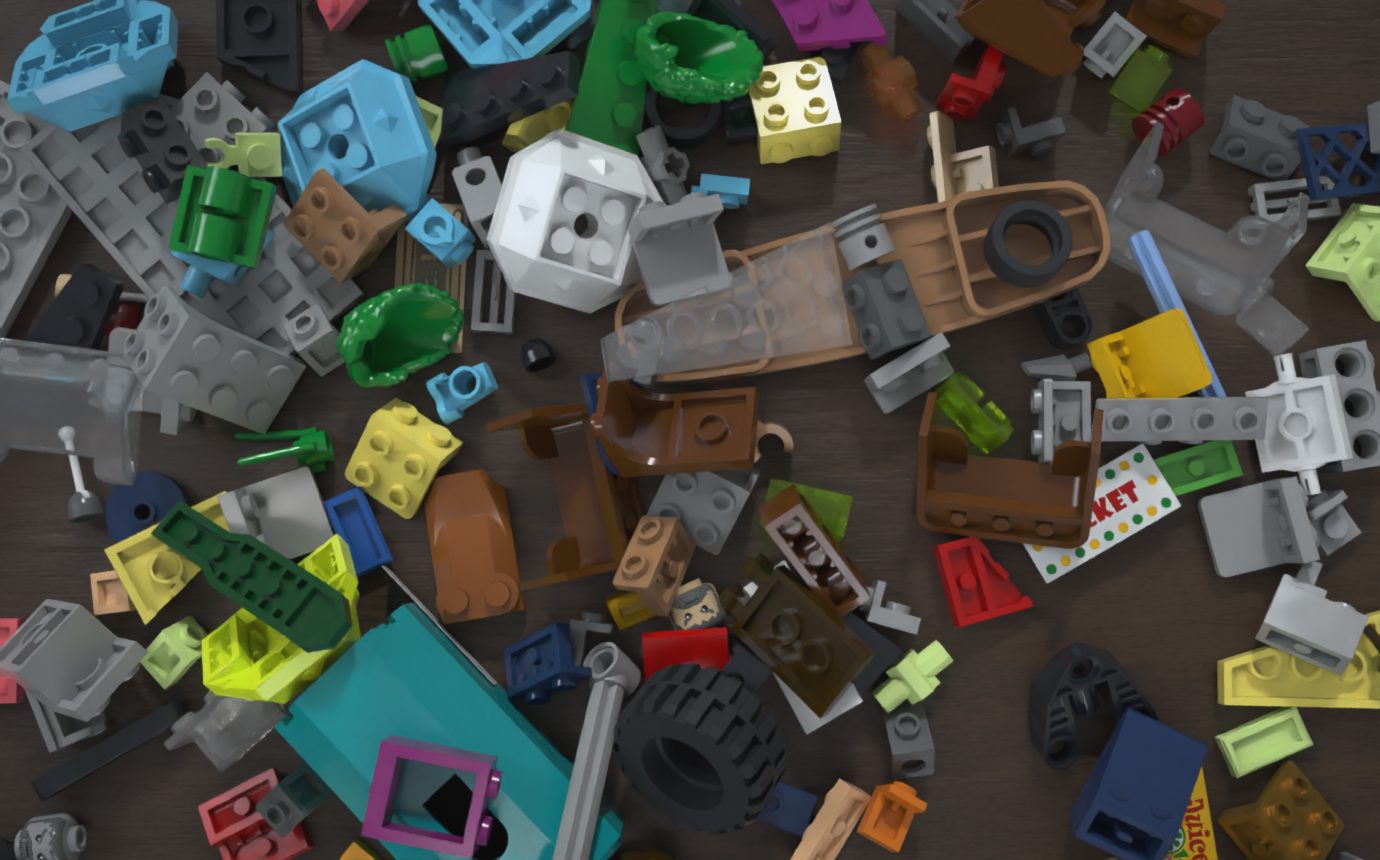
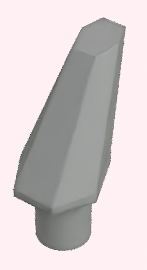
[1021,353,1092,381]

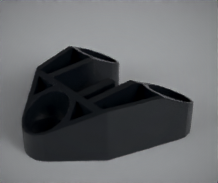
[1028,643,1158,770]

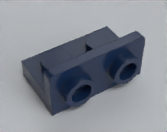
[504,622,592,705]

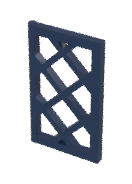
[1295,122,1380,202]

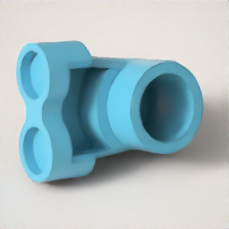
[426,362,498,425]

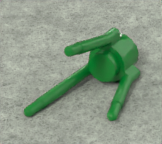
[234,427,334,474]

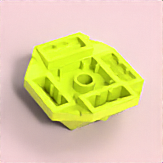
[201,534,361,704]

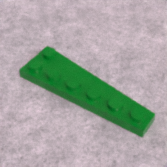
[565,0,657,157]

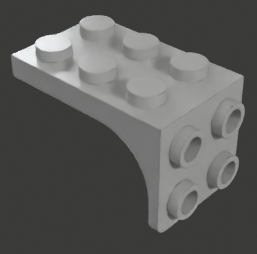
[123,285,306,435]

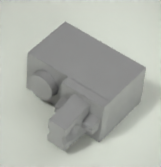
[1255,561,1369,676]

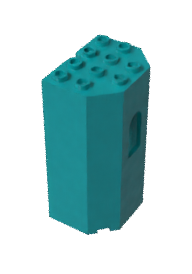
[275,602,625,860]

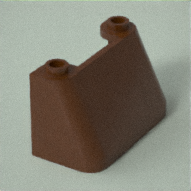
[955,0,1107,79]

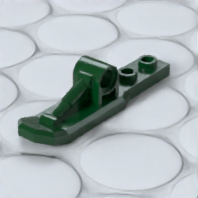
[151,500,352,653]

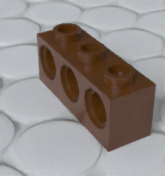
[759,484,871,618]

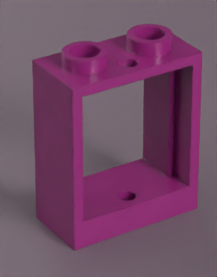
[361,735,502,858]

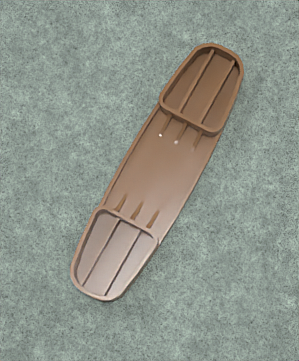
[615,180,1111,385]

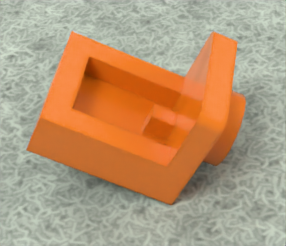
[857,781,928,852]

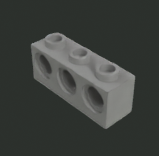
[1298,340,1380,474]

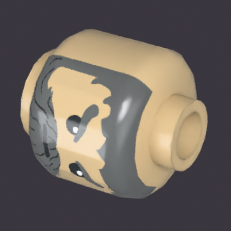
[668,578,726,630]

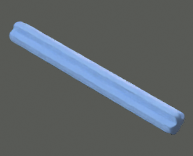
[1127,230,1226,397]

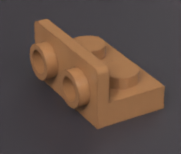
[612,515,696,617]

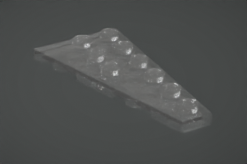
[600,222,852,383]

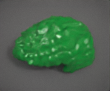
[634,11,764,104]
[335,283,465,388]

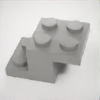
[0,599,148,722]

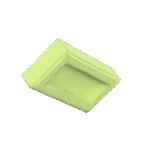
[1214,706,1313,778]

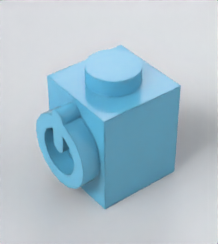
[405,198,476,269]

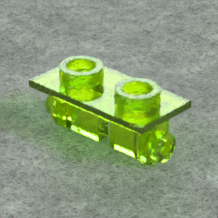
[933,371,1014,455]

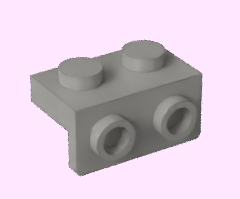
[1030,379,1091,464]

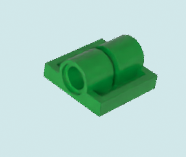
[168,165,277,270]

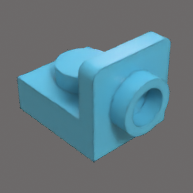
[691,174,750,209]

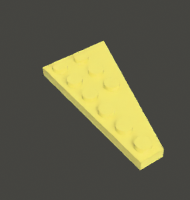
[1217,610,1380,709]

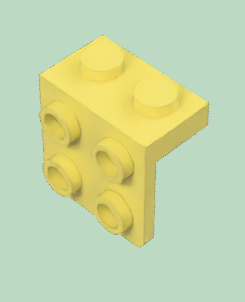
[748,57,841,164]
[345,398,463,519]

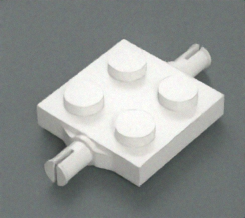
[1245,353,1353,495]

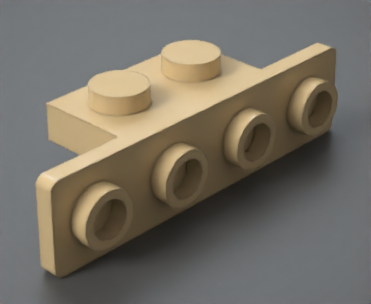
[927,111,999,202]

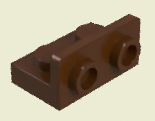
[1125,0,1228,59]

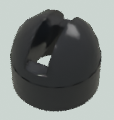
[520,338,556,373]

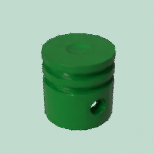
[385,23,449,83]

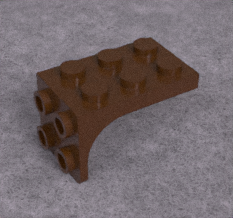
[590,362,760,478]

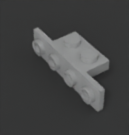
[1095,397,1268,445]

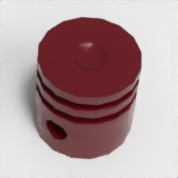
[1132,88,1205,157]

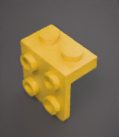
[1086,308,1212,398]

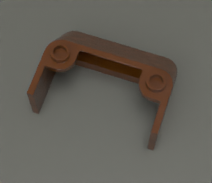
[917,392,1104,549]
[485,404,644,591]

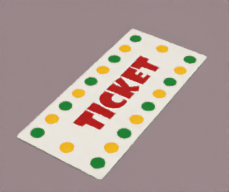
[1023,444,1181,583]

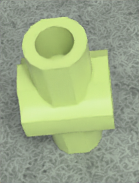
[871,640,953,714]

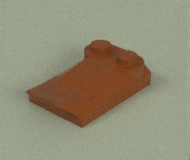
[424,469,526,625]

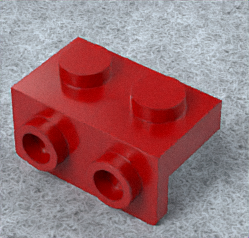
[935,45,1007,121]

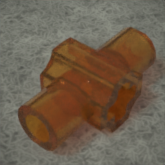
[860,42,923,123]

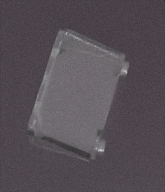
[0,338,144,486]

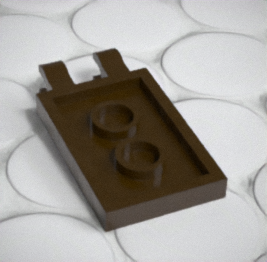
[718,553,877,718]

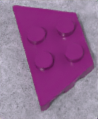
[771,0,888,52]

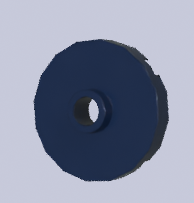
[105,472,192,543]

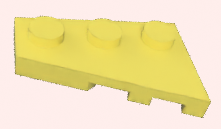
[104,491,230,625]

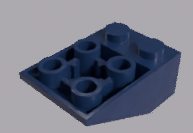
[1069,707,1209,860]

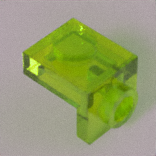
[1108,44,1173,112]

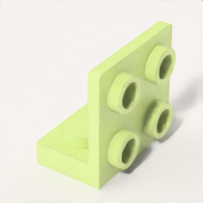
[1305,203,1380,322]

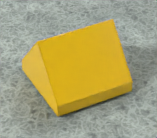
[606,590,656,630]

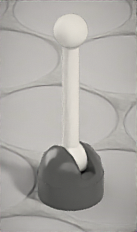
[59,425,105,523]

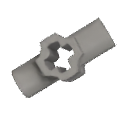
[636,125,690,206]

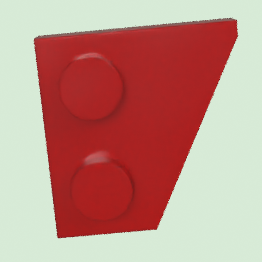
[932,536,1033,627]

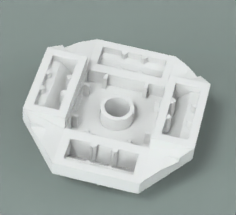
[486,129,666,313]

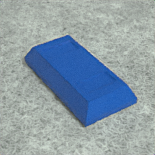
[323,486,394,577]

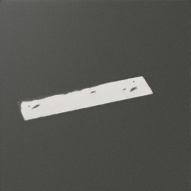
[382,566,498,685]

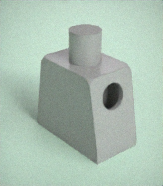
[452,147,503,251]

